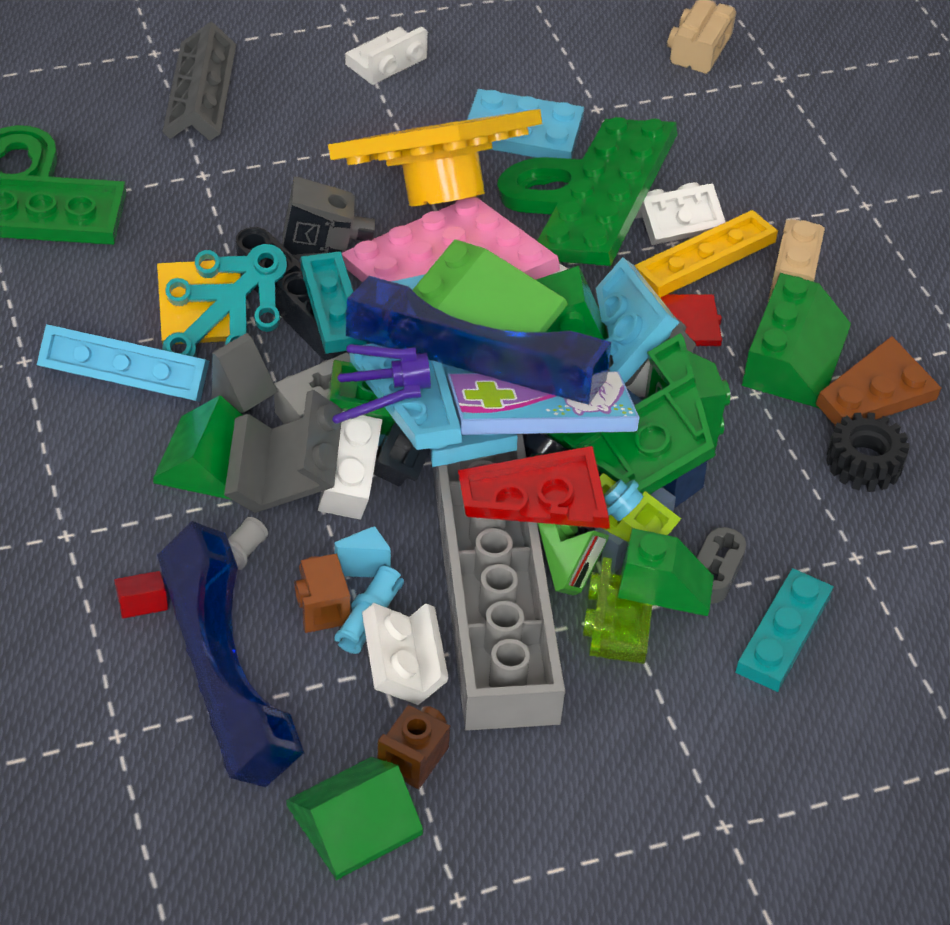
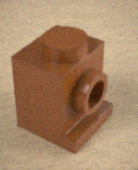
[294,553,350,633]

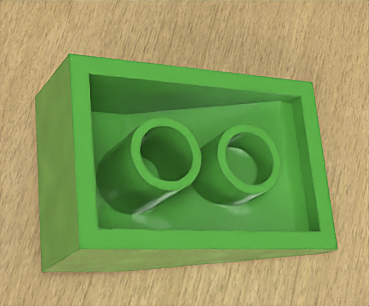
[405,239,568,366]

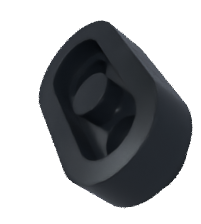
[522,433,567,457]

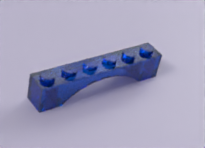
[346,276,612,405]
[157,521,304,787]

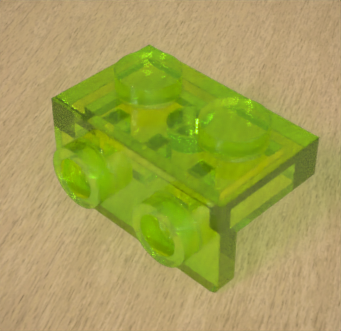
[583,557,652,664]

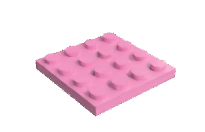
[341,196,560,289]

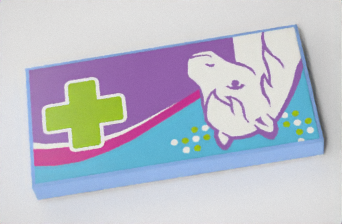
[447,371,639,435]

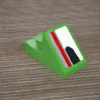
[538,523,609,595]

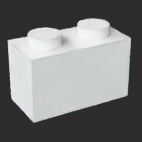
[318,411,382,520]

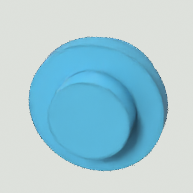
[604,479,644,521]

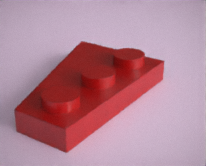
[458,446,610,529]

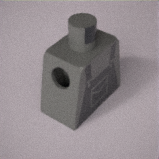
[282,176,375,259]

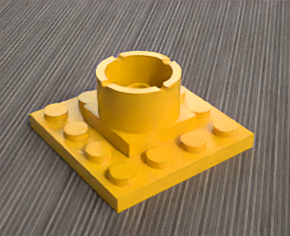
[328,109,542,206]

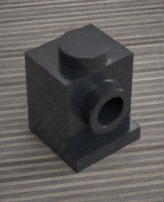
[373,422,431,487]

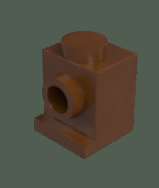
[377,704,450,790]

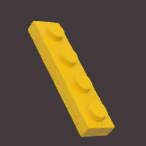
[634,210,778,298]

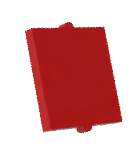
[660,294,722,346]

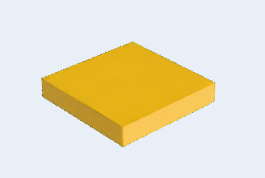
[157,260,241,345]

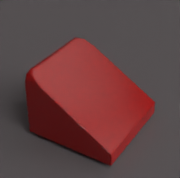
[114,571,168,619]

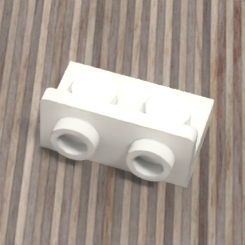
[345,27,428,85]
[635,182,725,245]
[362,603,448,705]

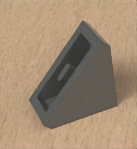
[212,333,278,412]

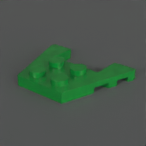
[545,333,716,494]

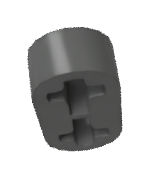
[697,527,746,604]

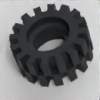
[826,412,909,492]

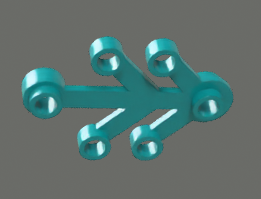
[162,244,287,357]

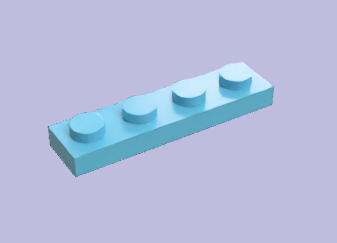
[37,324,210,402]

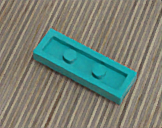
[301,251,367,354]
[735,568,834,692]

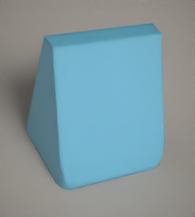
[335,526,391,577]

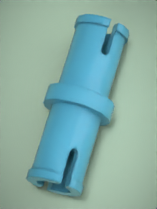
[334,566,404,654]

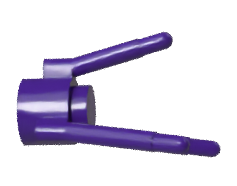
[332,344,431,424]

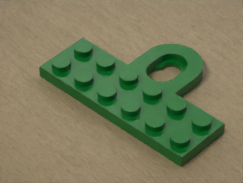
[498,117,677,266]
[0,125,126,245]

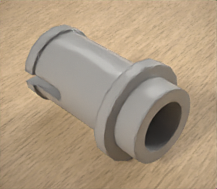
[214,517,268,572]

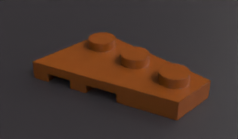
[816,336,941,425]

